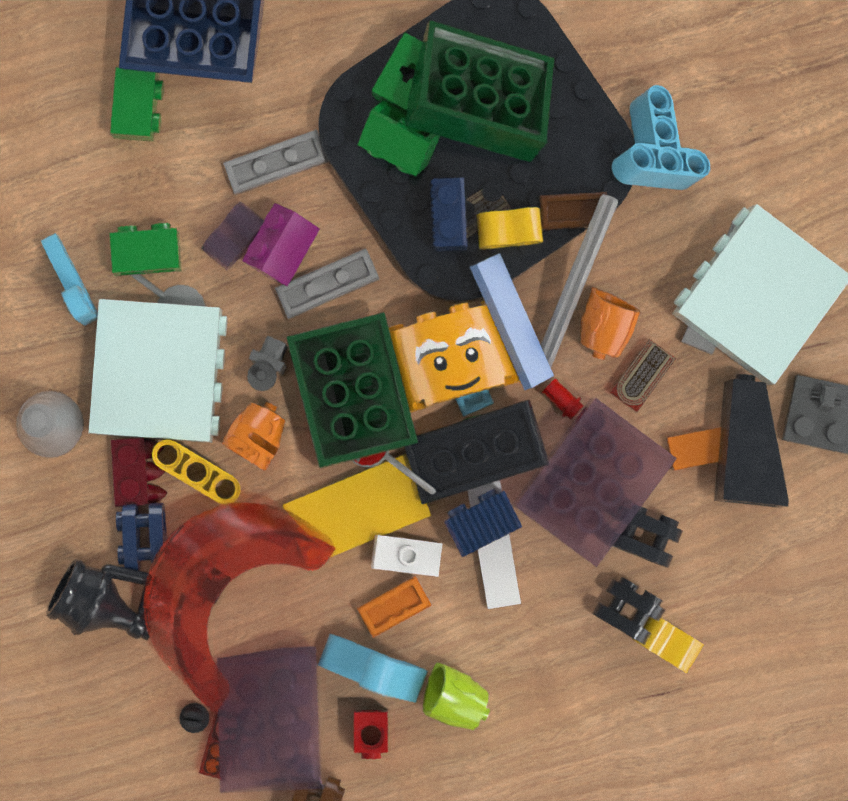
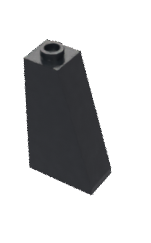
[714,374,789,508]

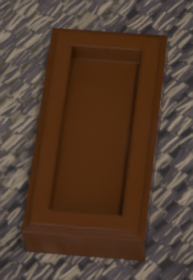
[539,192,607,230]

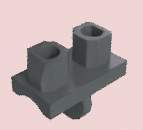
[247,335,288,391]

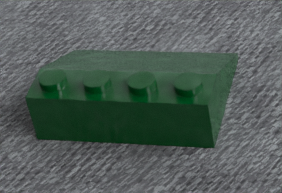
[405,20,554,162]
[286,312,418,469]

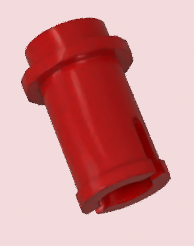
[541,378,584,420]

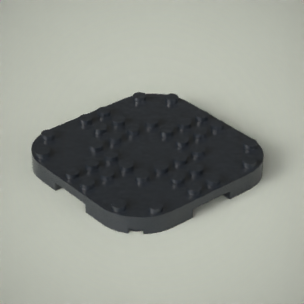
[319,0,635,303]

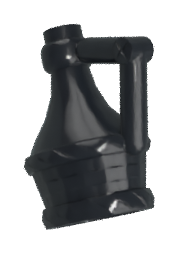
[46,559,160,641]

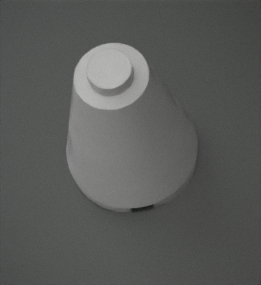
[16,391,84,458]

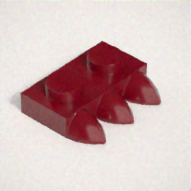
[111,438,167,507]

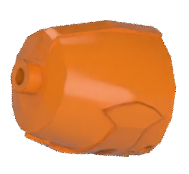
[580,287,640,360]
[221,402,285,471]

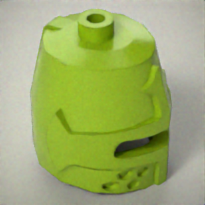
[423,662,490,730]

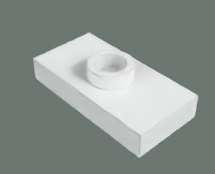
[371,535,443,577]

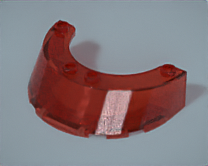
[143,501,336,714]

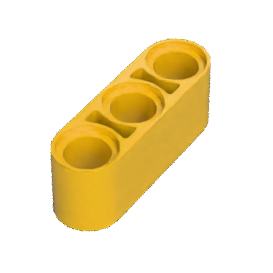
[152,440,241,505]

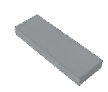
[223,130,328,195]
[275,248,380,319]

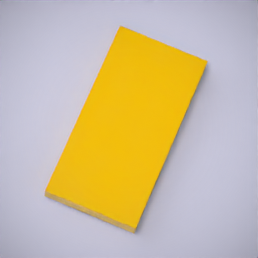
[283,454,432,567]

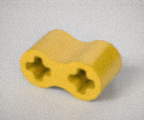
[476,207,543,249]
[633,617,704,674]

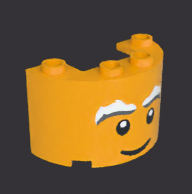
[389,301,521,413]

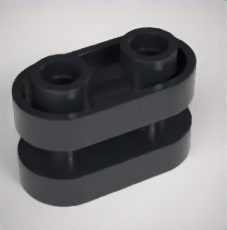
[606,502,683,568]
[592,577,665,645]

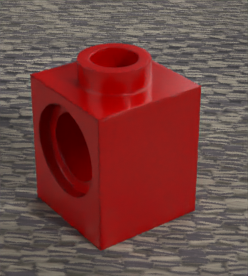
[354,710,388,759]

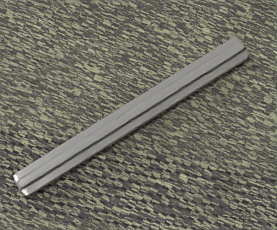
[541,194,618,382]

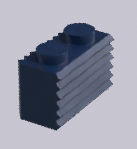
[430,178,467,251]
[444,488,523,557]

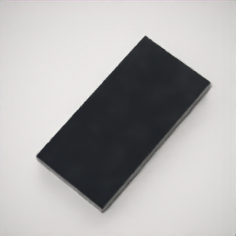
[405,400,550,504]

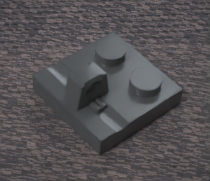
[782,375,848,454]

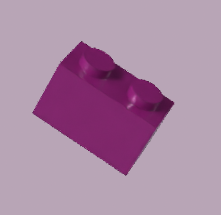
[242,203,320,287]

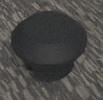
[179,703,209,733]

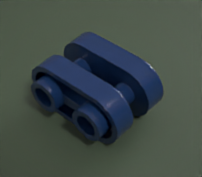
[116,503,168,571]

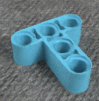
[612,85,710,190]
[318,634,428,703]

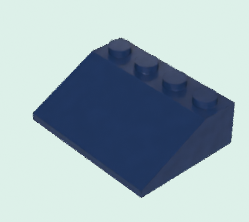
[119,0,264,83]

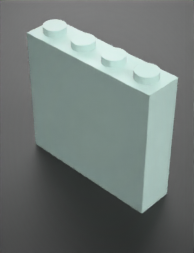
[672,204,848,385]
[89,299,227,443]

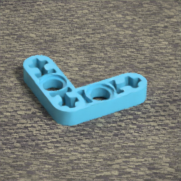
[41,233,98,326]

